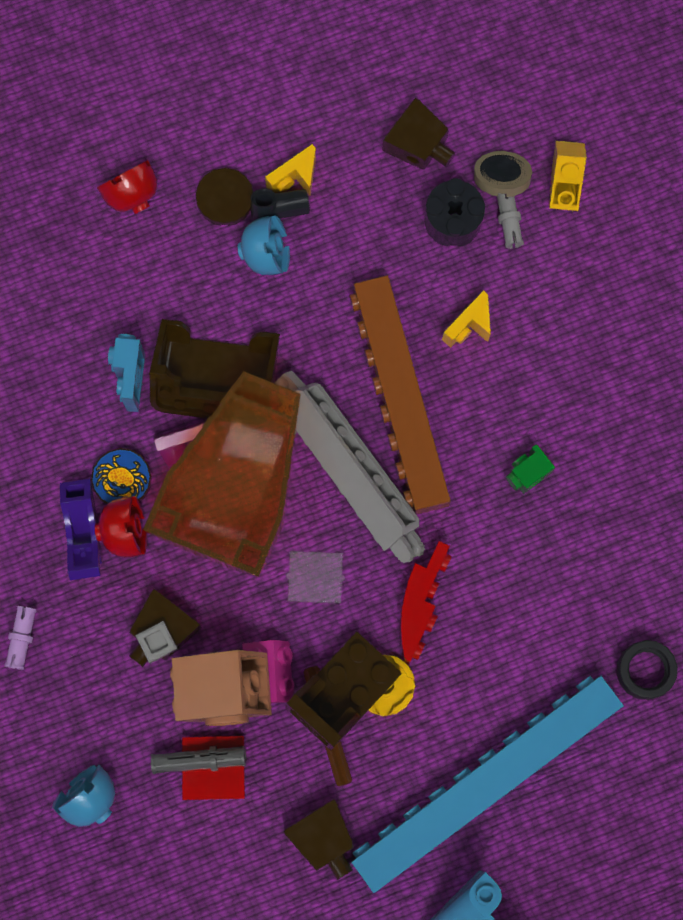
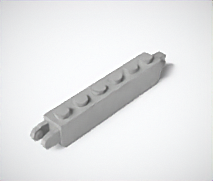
[275,371,425,564]

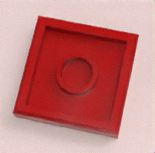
[182,736,245,800]

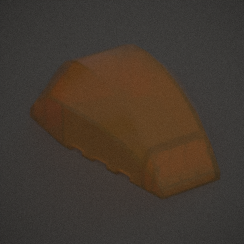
[143,371,301,577]

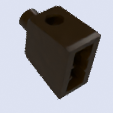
[382,98,456,169]
[129,589,202,667]
[283,800,354,880]

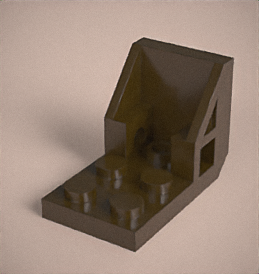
[286,632,402,751]

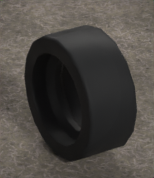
[616,640,678,700]

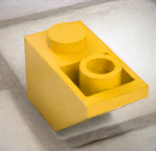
[549,141,587,211]

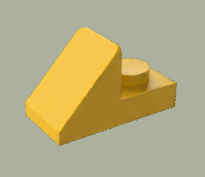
[265,144,316,196]
[442,290,491,348]

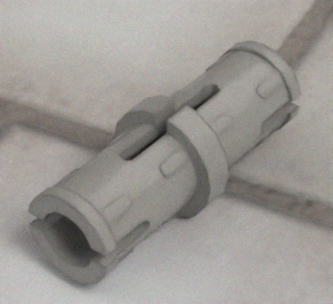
[497,193,524,249]

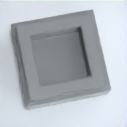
[135,621,178,664]

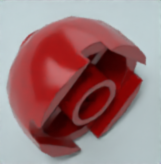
[97,160,158,214]
[95,496,147,558]

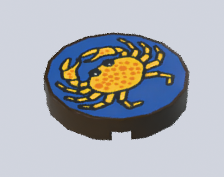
[91,448,152,504]

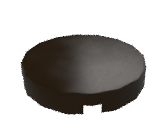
[196,168,253,226]

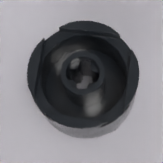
[424,178,485,246]

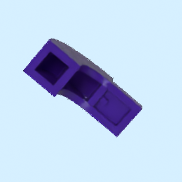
[60,479,102,580]

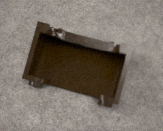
[149,319,280,424]

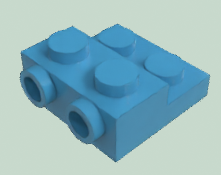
[108,334,146,412]

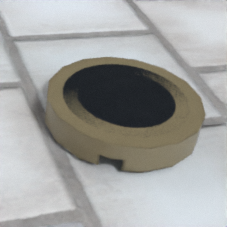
[474,151,532,197]

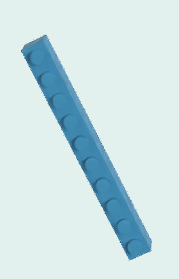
[351,675,624,893]

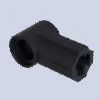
[251,189,310,221]

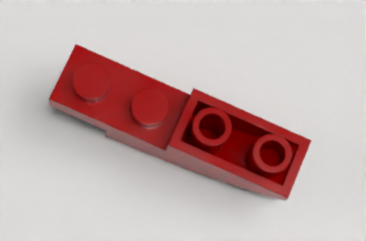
[400,541,452,664]

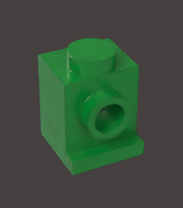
[506,444,555,494]

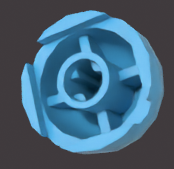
[238,216,290,275]
[52,765,115,827]

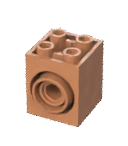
[170,650,272,726]

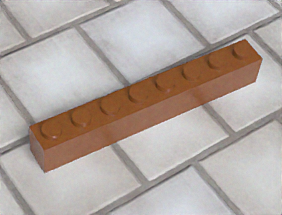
[349,275,451,515]

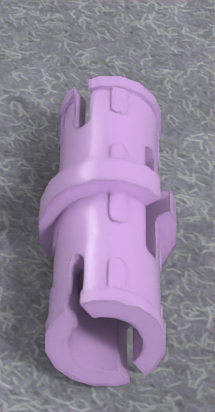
[4,606,37,670]

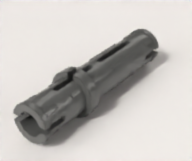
[151,746,247,774]

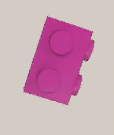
[242,640,294,703]

